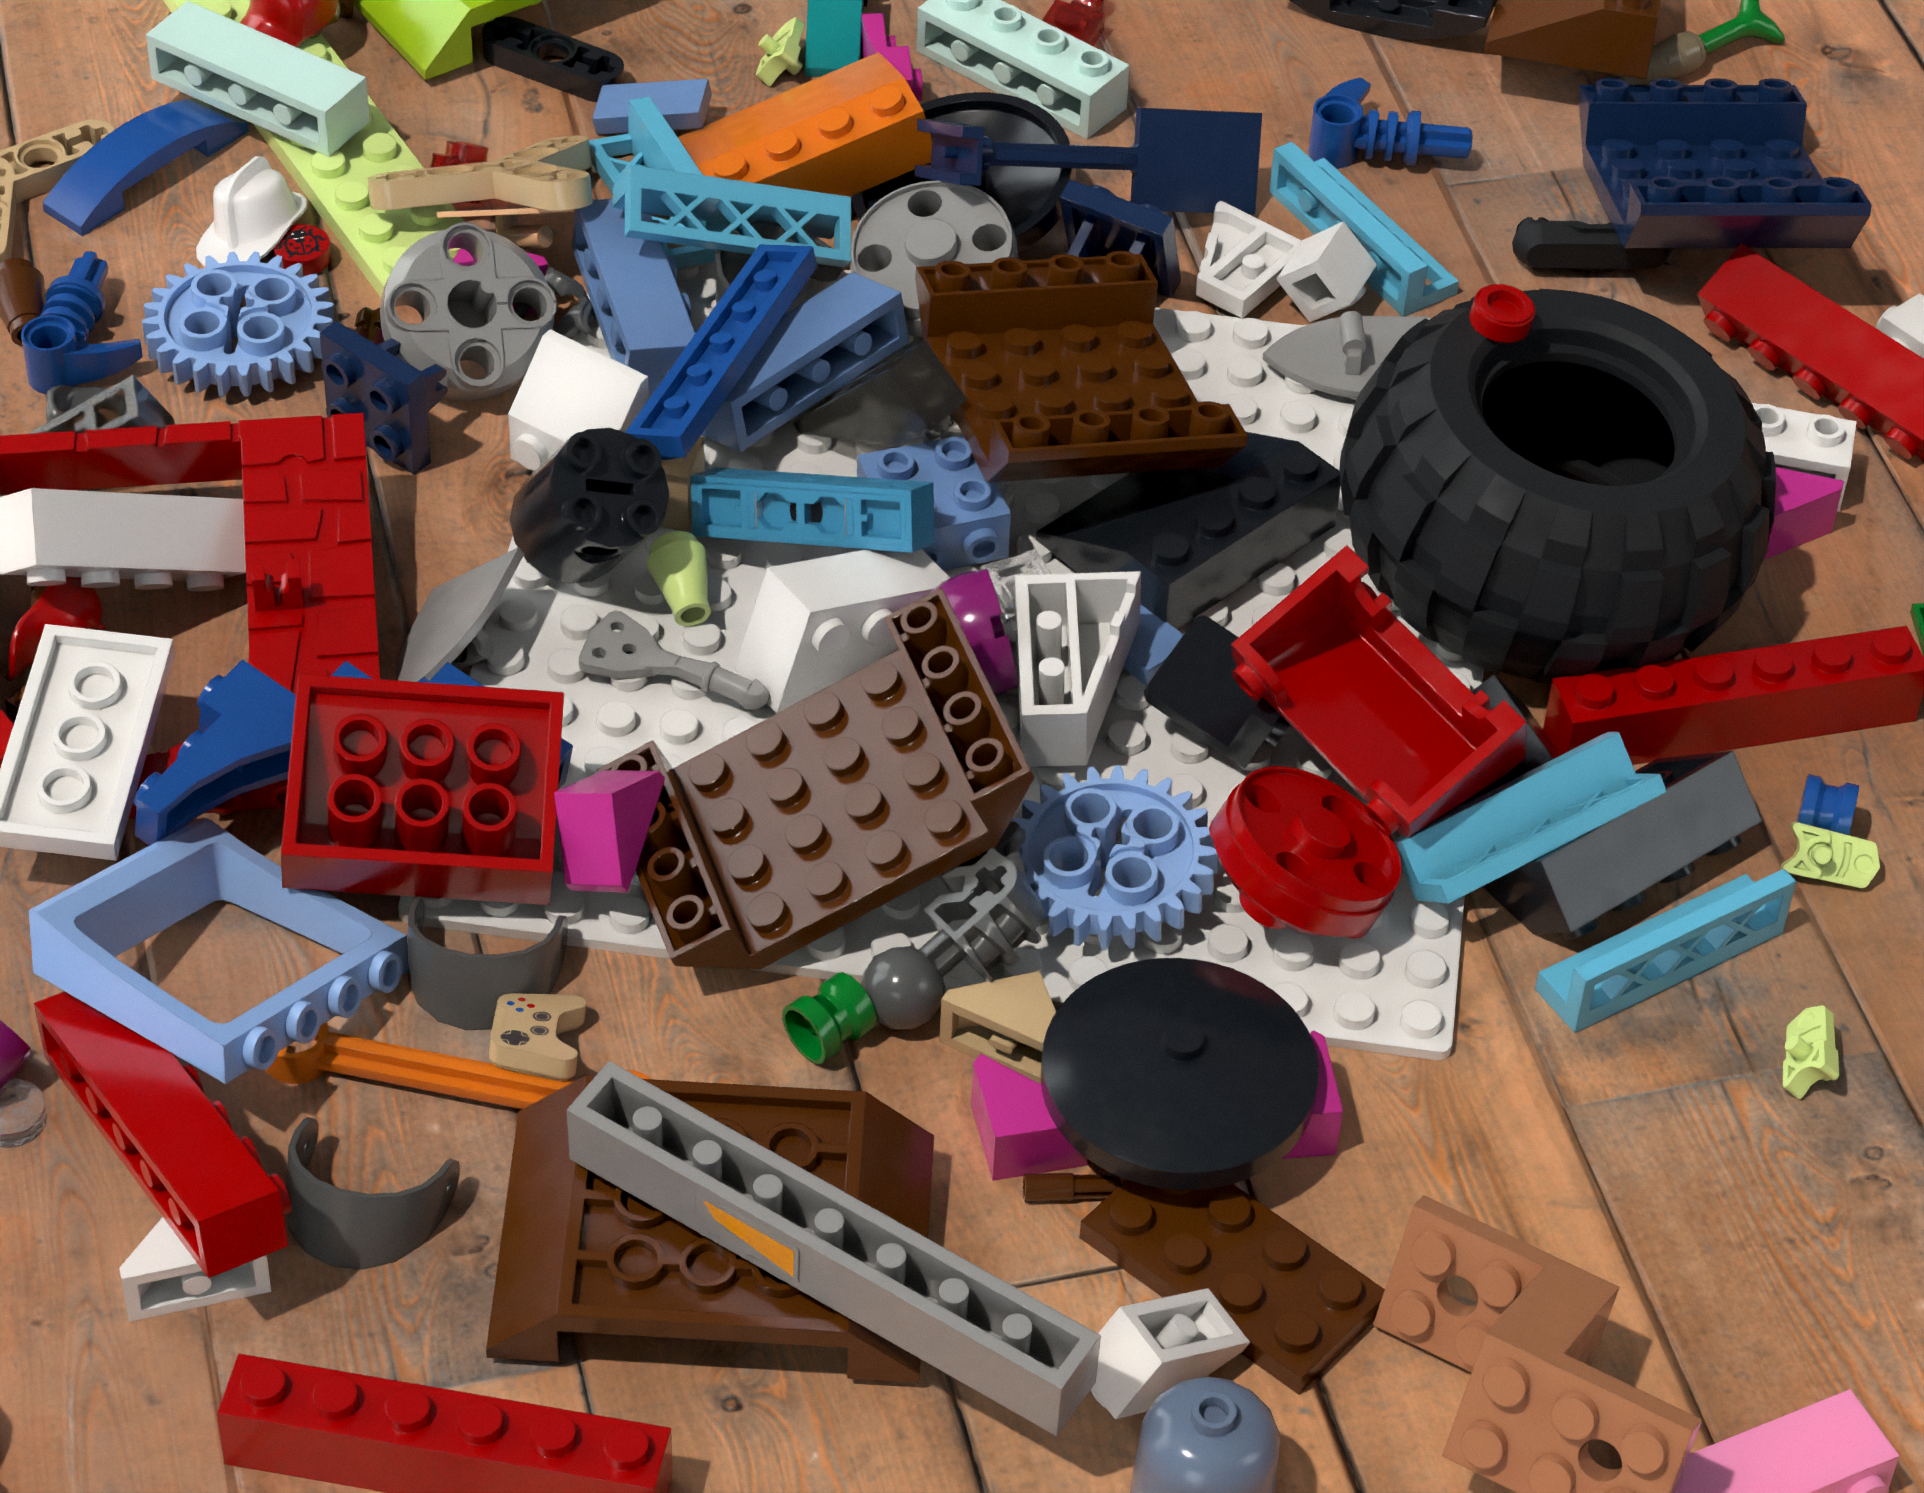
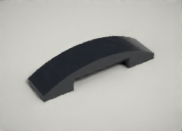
[1289,0,1498,40]

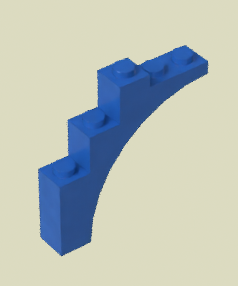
[134,659,573,846]

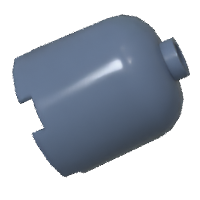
[1130,1377,1280,1493]

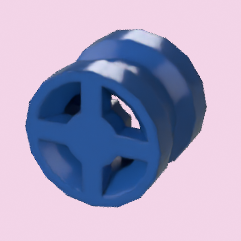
[1797,774,1859,835]

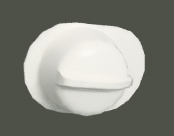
[196,156,307,268]

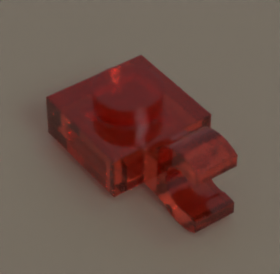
[1042,0,1105,47]

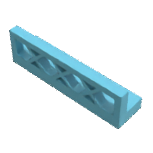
[589,96,728,269]
[1269,142,1459,316]
[612,165,851,268]
[1394,732,1667,904]
[1535,869,1796,1033]

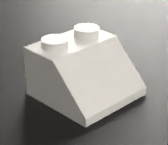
[508,329,649,471]

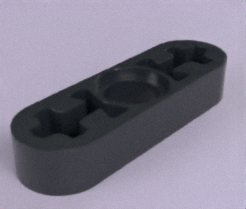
[482,16,624,102]

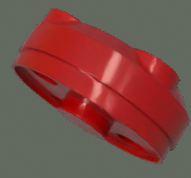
[1209,766,1402,939]

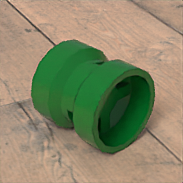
[782,972,877,1064]

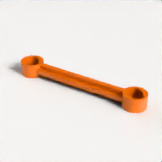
[265,1022,651,1109]

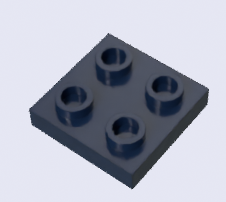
[1060,179,1181,298]
[319,321,448,475]

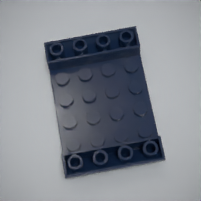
[1579,78,1872,248]

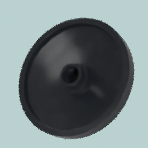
[851,92,1076,253]
[1040,958,1319,1190]

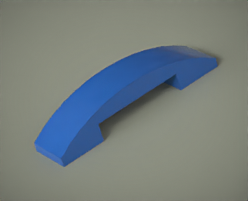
[43,99,249,236]

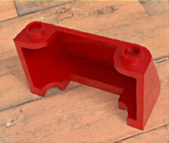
[1231,545,1527,838]

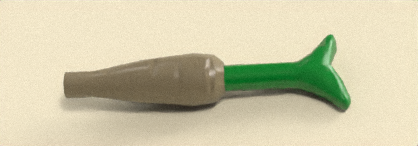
[1594,0,1785,85]

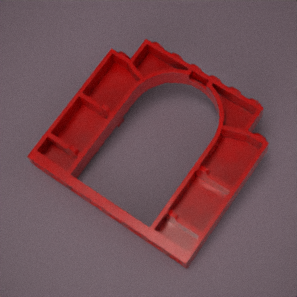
[0,413,381,819]

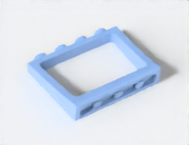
[29,818,408,1084]

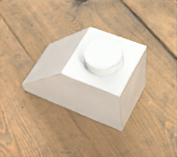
[119,1217,271,1322]
[1091,1288,1250,1419]

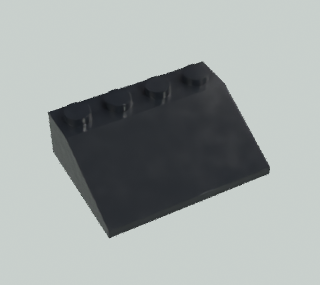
[1036,431,1341,629]

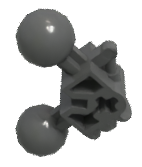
[861,821,1043,1031]

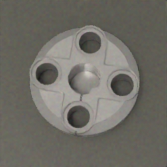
[850,181,1020,337]
[380,222,557,401]

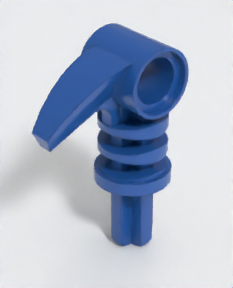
[1308,78,1473,169]
[21,251,143,394]

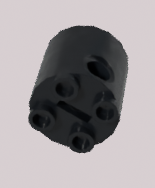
[510,428,669,584]

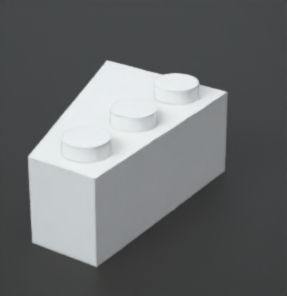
[734,549,950,713]
[1015,571,1141,767]

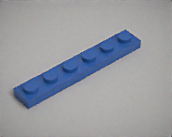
[625,244,817,460]

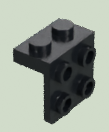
[1144,616,1290,769]

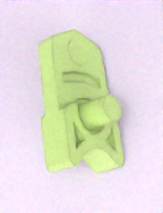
[756,17,804,87]
[1781,822,1880,888]
[1783,1005,1839,1099]

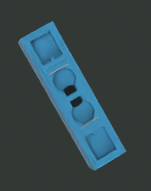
[691,467,936,553]

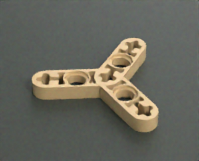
[0,119,115,262]
[367,136,593,211]

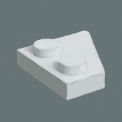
[1196,201,1302,319]

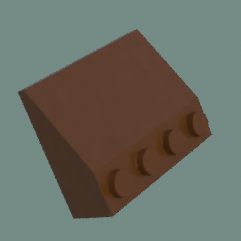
[1484,0,1661,79]

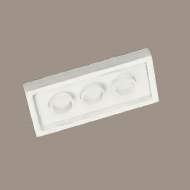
[0,624,175,861]

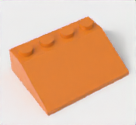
[678,52,932,227]

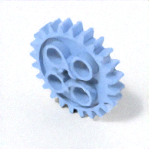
[142,251,335,397]
[1011,765,1218,950]

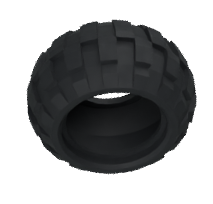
[1339,289,1776,685]

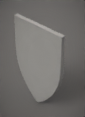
[1262,311,1431,399]
[396,547,524,682]

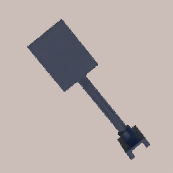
[914,107,1262,214]

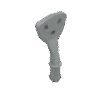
[578,610,769,710]

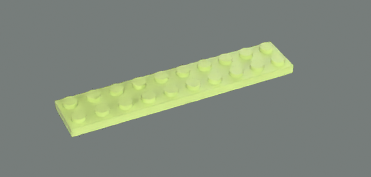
[163,0,465,298]

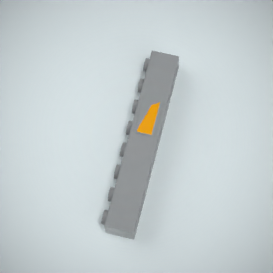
[567,1061,1101,1436]

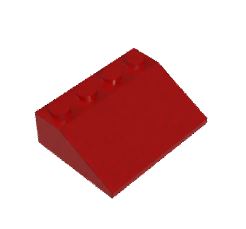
[281,674,564,905]

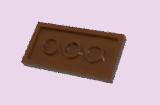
[1079,1180,1385,1395]

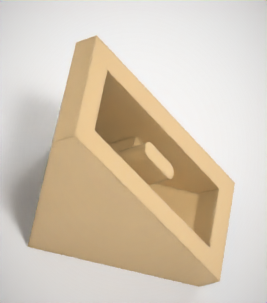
[939,971,1056,1084]

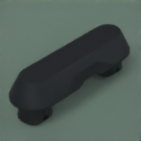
[1512,217,1673,272]

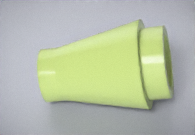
[646,531,711,626]

